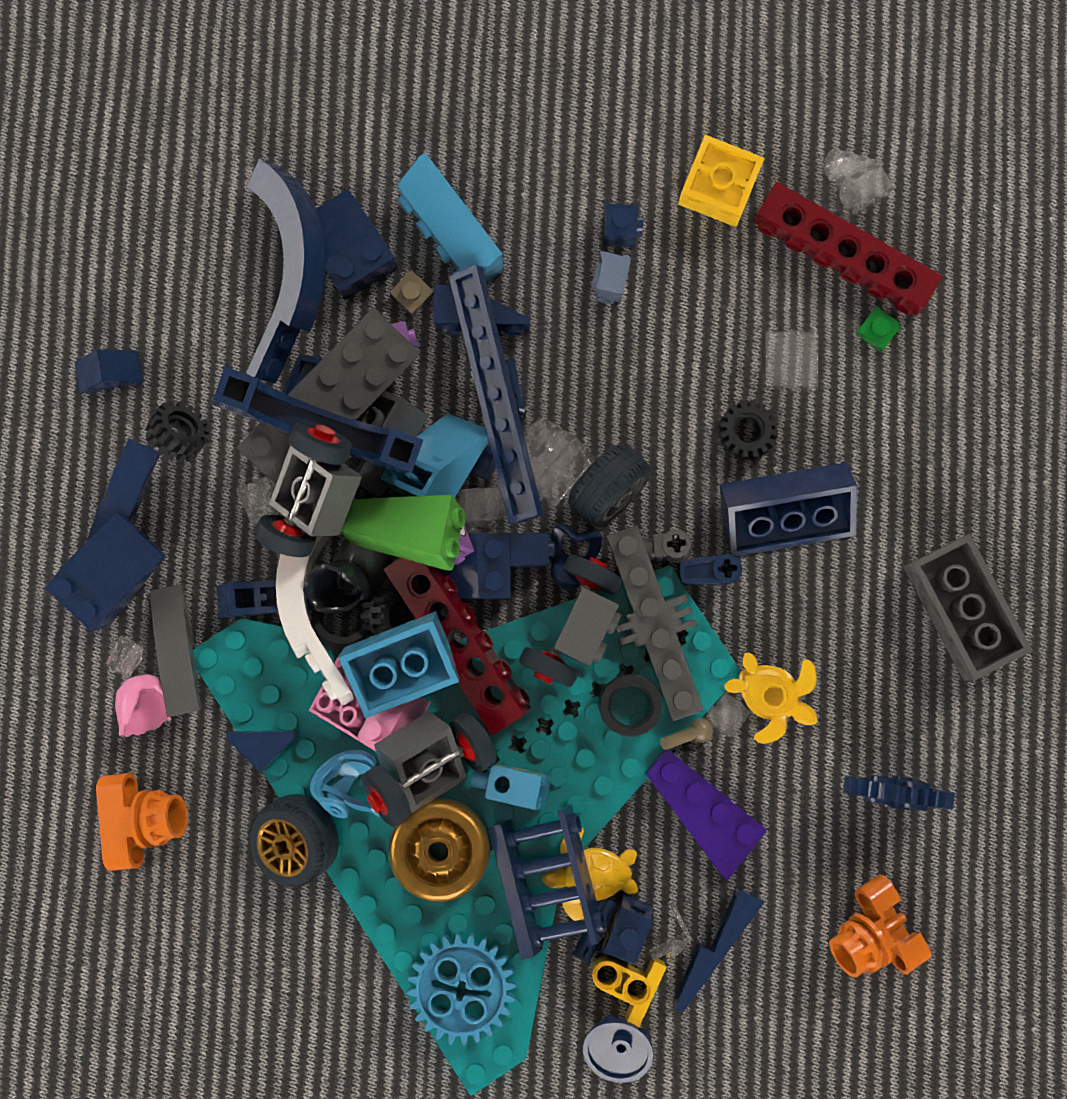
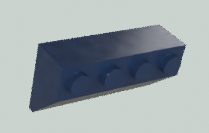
[720,463,857,557]

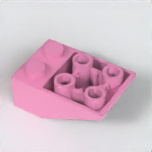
[308,653,431,751]

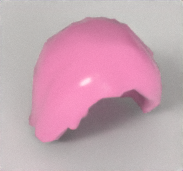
[115,674,171,737]

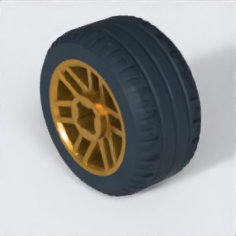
[249,794,339,887]

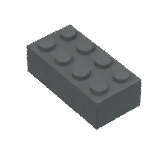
[903,534,1033,681]

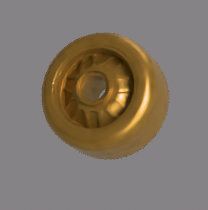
[389,798,490,902]

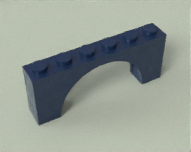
[211,366,423,474]

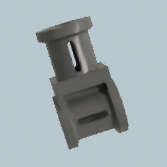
[643,529,691,564]

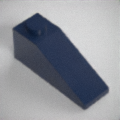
[216,580,313,619]

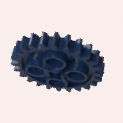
[843,774,955,811]

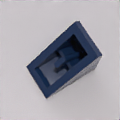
[74,349,144,394]
[227,730,298,772]

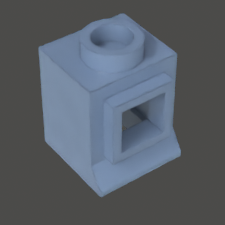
[591,251,631,304]

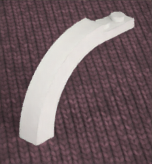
[276,498,355,706]

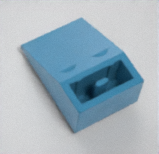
[380,413,489,498]

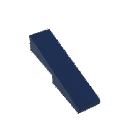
[672,887,765,1013]

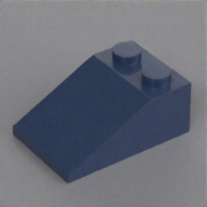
[316,189,398,301]
[45,512,166,632]
[419,533,511,601]

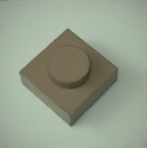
[389,270,434,316]

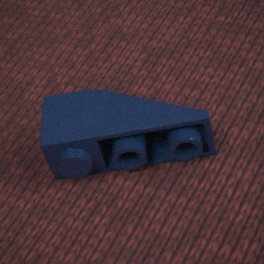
[434,285,530,336]

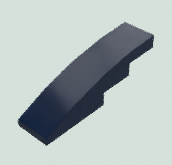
[87,438,160,541]

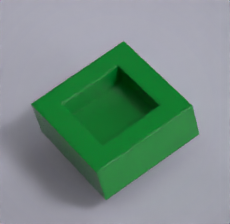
[856,306,902,352]

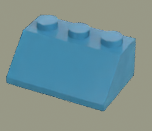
[339,611,459,719]

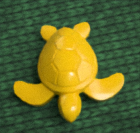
[724,653,818,744]
[541,827,638,921]

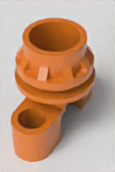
[96,773,188,871]
[829,874,931,978]

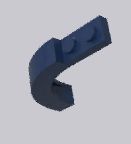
[246,159,325,384]

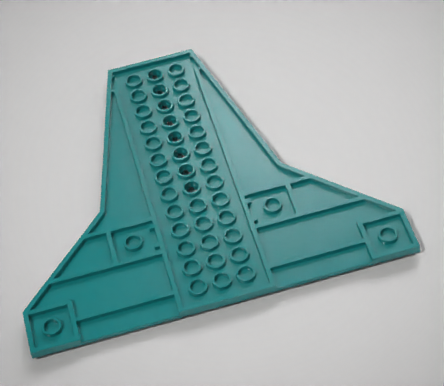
[193,565,741,1096]

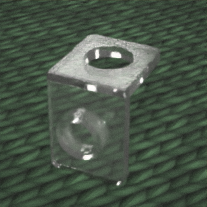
[649,902,693,961]

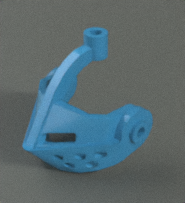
[310,750,380,818]

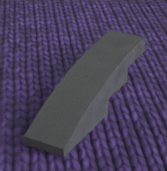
[150,584,202,717]

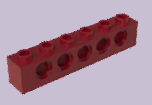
[753,181,943,316]
[383,558,532,736]

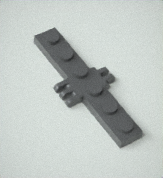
[606,525,704,721]

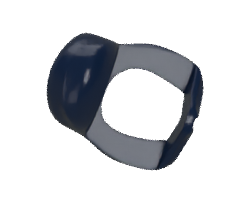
[551,524,602,589]

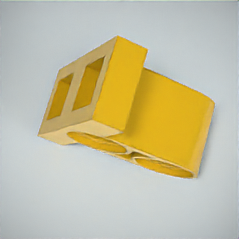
[591,955,667,1027]

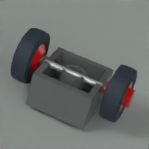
[255,422,362,558]
[519,555,622,687]
[362,711,496,827]

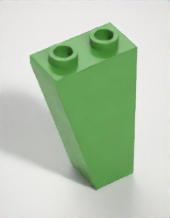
[341,495,466,570]

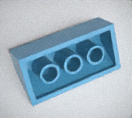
[397,153,504,284]

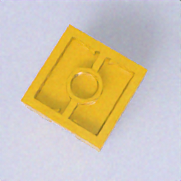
[678,135,764,227]

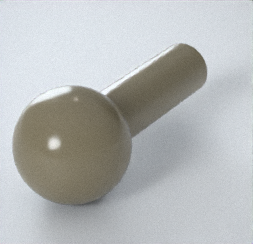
[660,717,713,750]

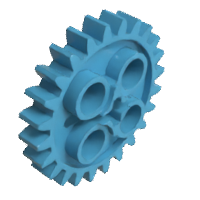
[407,932,516,1045]

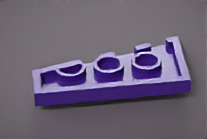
[645,749,767,881]

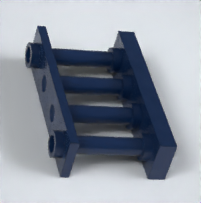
[489,805,607,959]

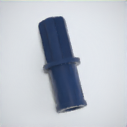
[571,898,618,964]

